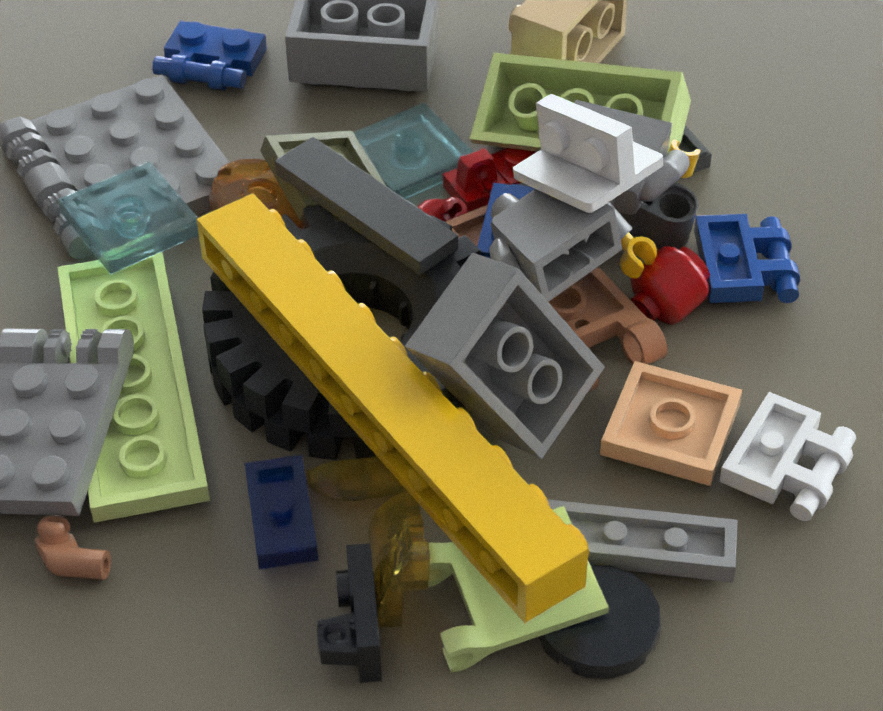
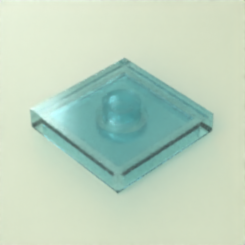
[353,103,474,199]
[59,161,199,274]

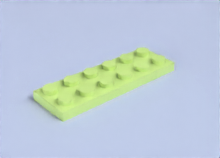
[57,249,210,523]

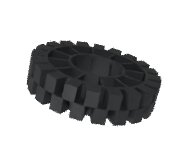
[202,205,481,461]

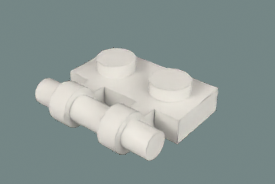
[719,392,856,521]

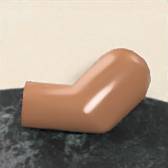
[34,515,111,580]

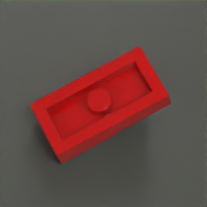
[443,148,538,212]

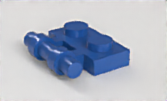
[152,21,267,90]
[694,214,801,303]

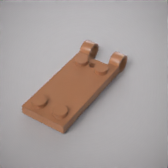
[446,205,667,392]

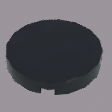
[539,565,661,679]

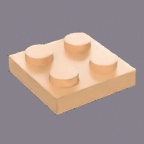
[600,361,743,486]

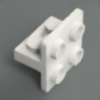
[513,94,663,213]

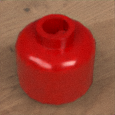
[631,246,710,325]

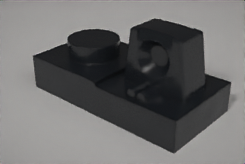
[317,543,382,683]

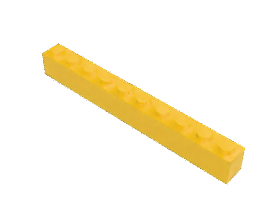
[197,193,589,623]

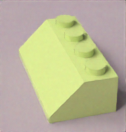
[470,53,691,153]

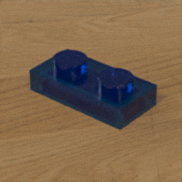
[244,455,319,570]

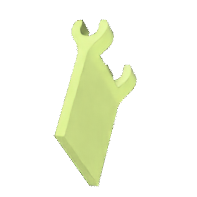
[409,506,609,673]

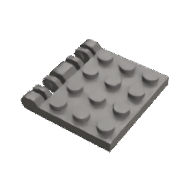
[0,74,246,259]
[0,328,134,516]

